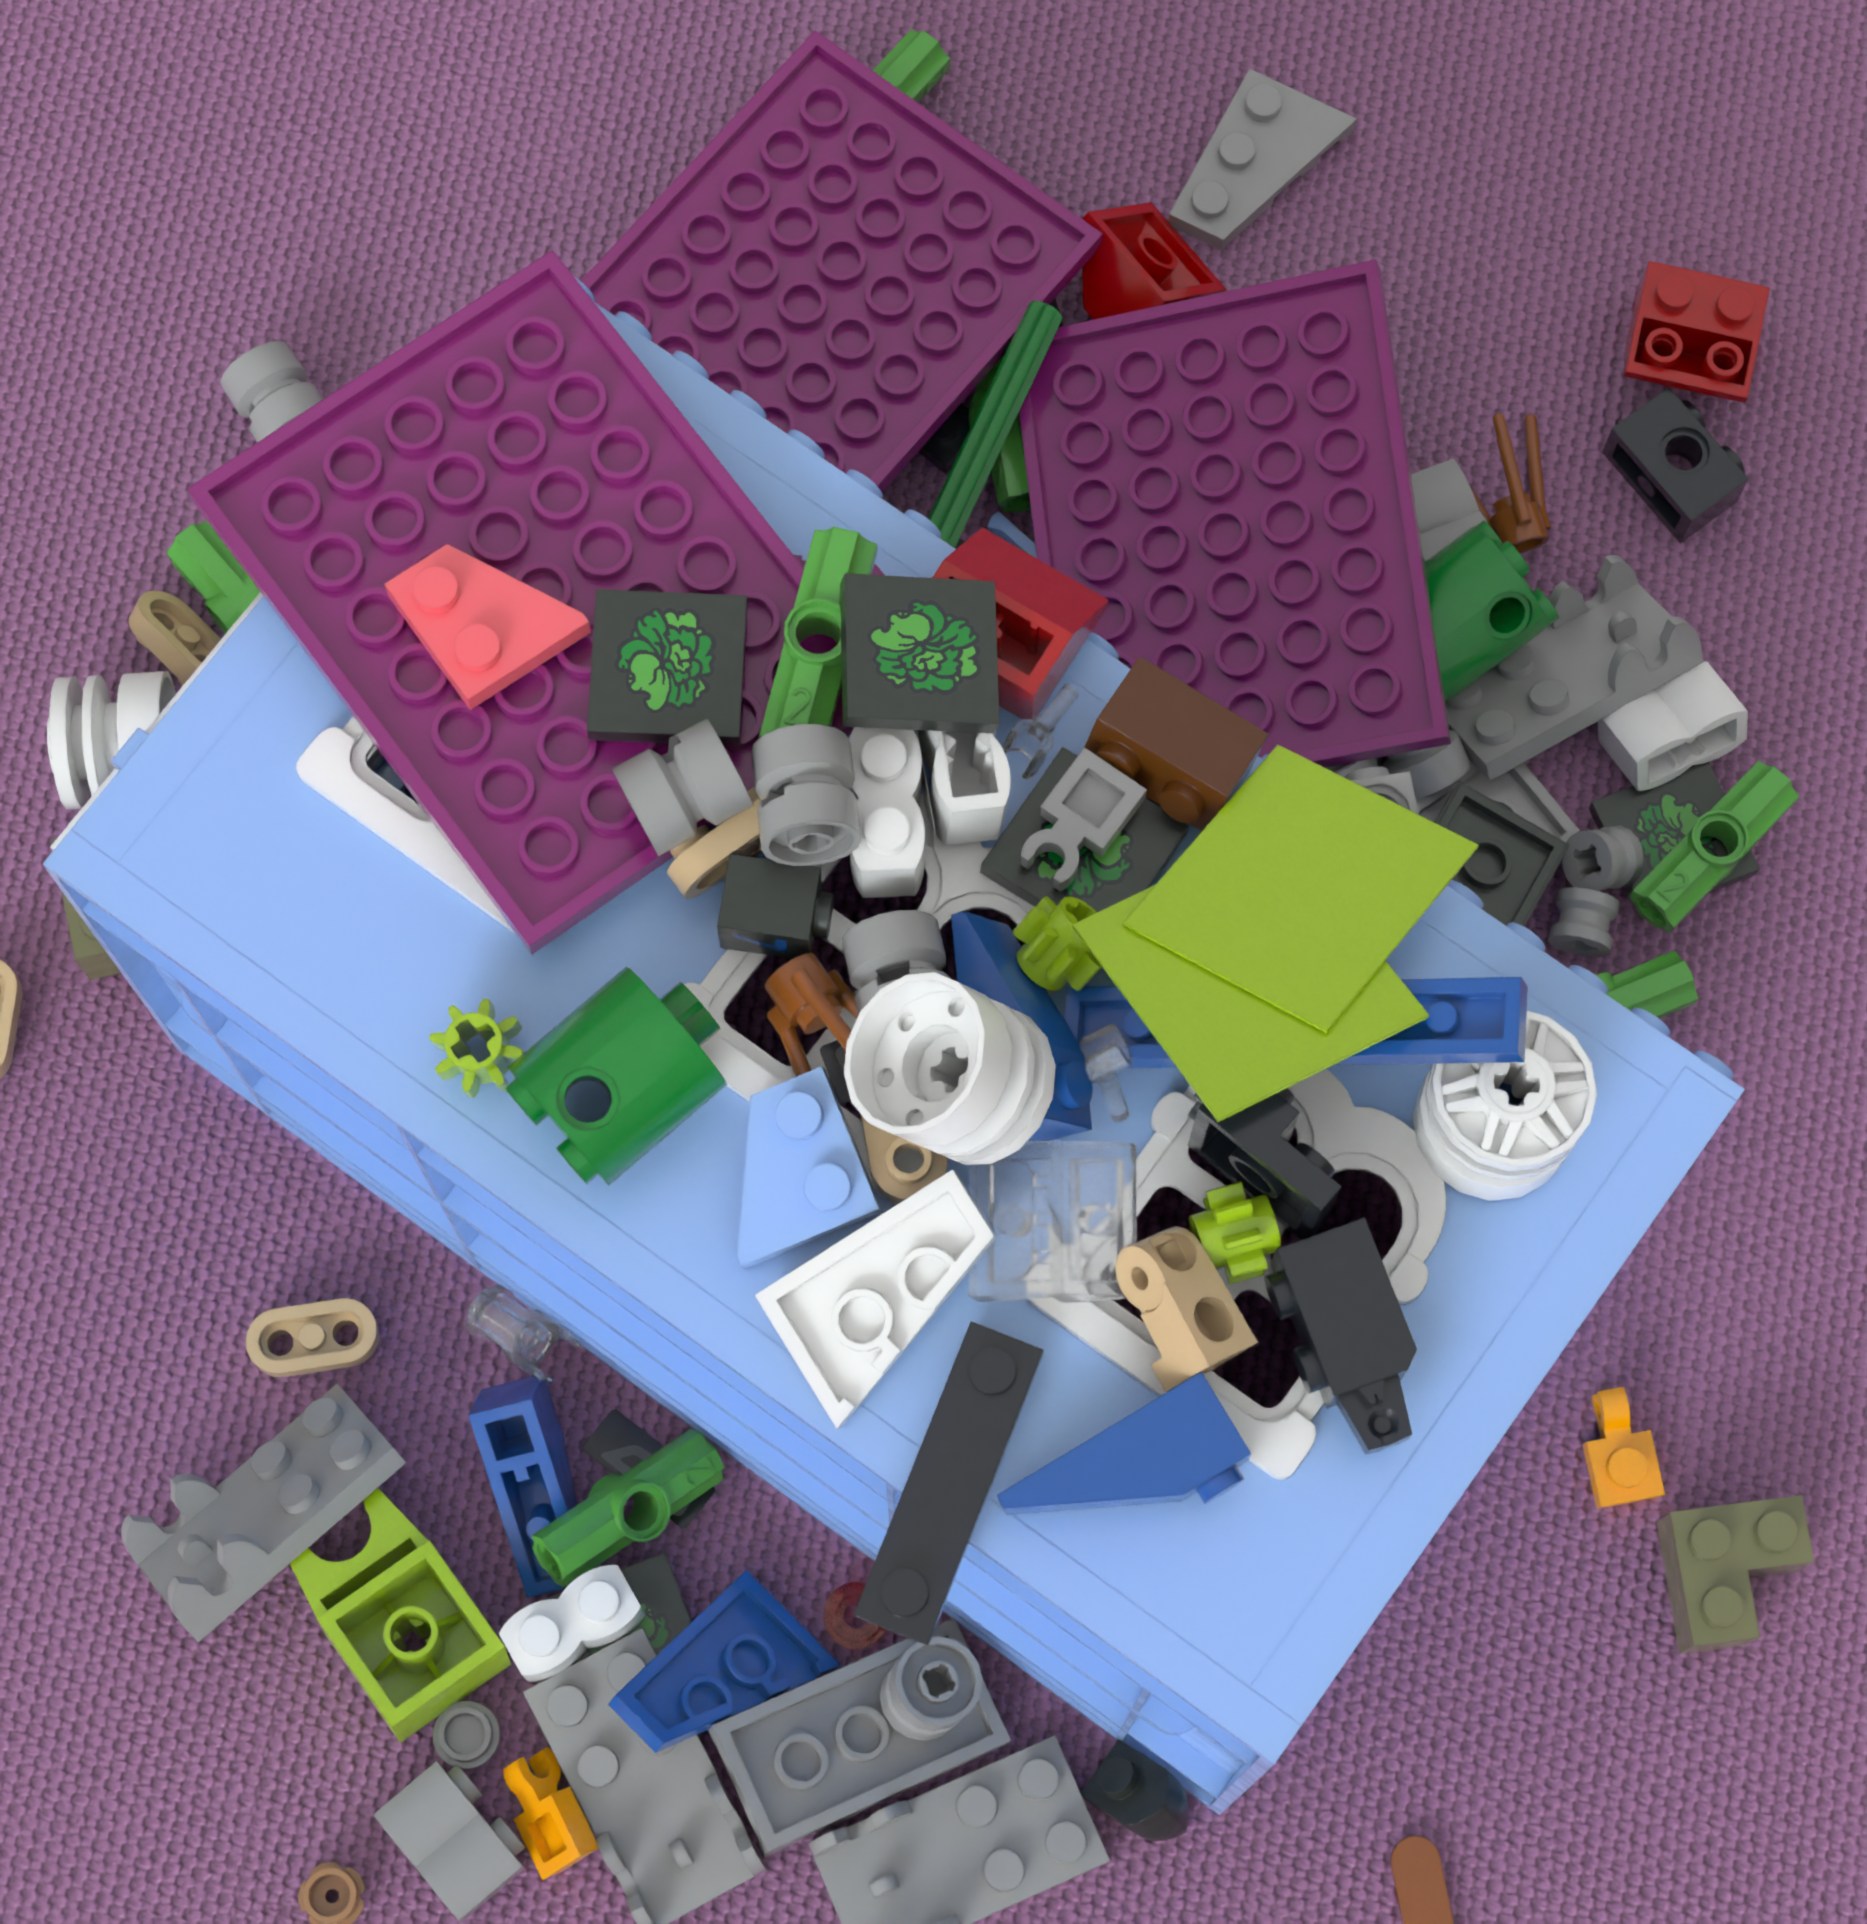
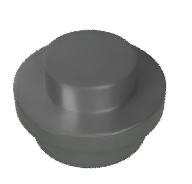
[433,1701,501,1770]

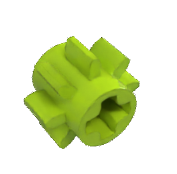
[1013,896,1102,991]
[429,998,524,1098]
[1189,1181,1281,1285]

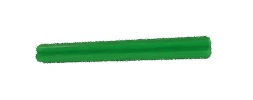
[928,300,1062,548]

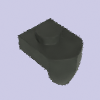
[1081,1739,1188,1841]

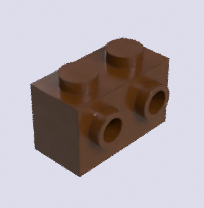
[1084,656,1269,831]

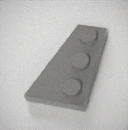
[1168,68,1357,250]

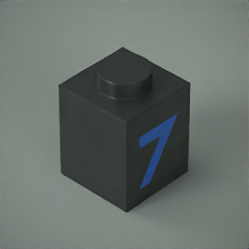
[717,854,834,959]

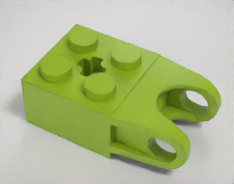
[290,1488,511,1743]

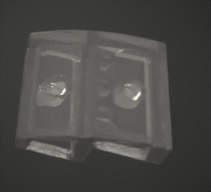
[968,1140,1137,1303]

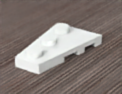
[755,1170,997,1429]

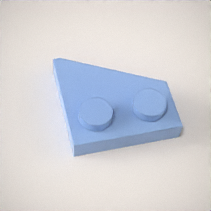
[737,1066,883,1268]

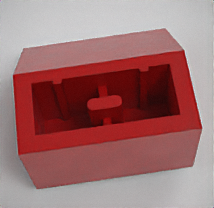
[1624,261,1770,403]
[932,527,1109,725]

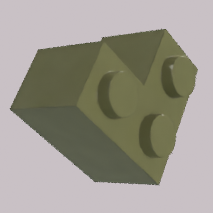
[1656,1495,1814,1654]

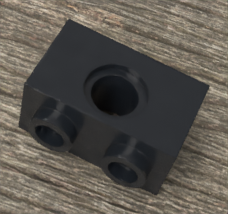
[1602,387,1749,544]

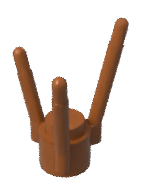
[1468,413,1551,553]
[765,953,858,1077]

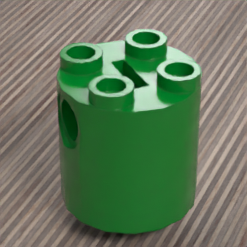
[1424,520,1559,703]
[505,966,727,1186]

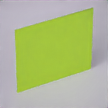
[1123,744,1479,1033]
[1072,885,1429,1122]

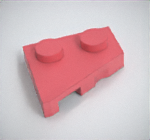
[384,544,591,710]

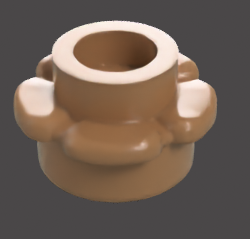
[298,1862,365,1924]

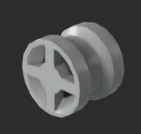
[1562,825,1644,892]
[1548,887,1621,957]

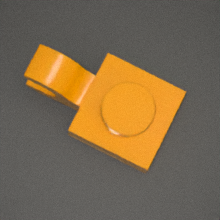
[1582,1387,1665,1509]
[503,1747,598,1880]

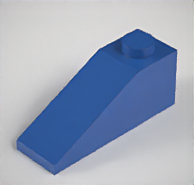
[951,911,1093,1148]
[997,1372,1252,1515]
[468,1373,577,1598]

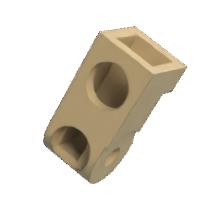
[1115,1226,1258,1393]

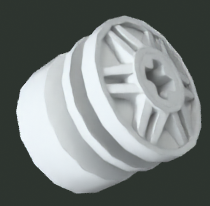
[47,671,176,810]
[844,972,1056,1165]
[1412,1011,1597,1201]

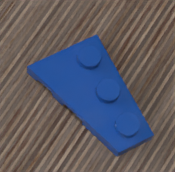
[608,1570,841,1753]

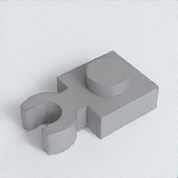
[1021,747,1147,891]

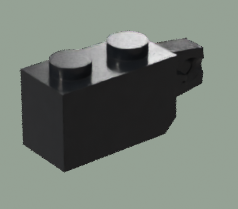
[1264,1218,1417,1455]

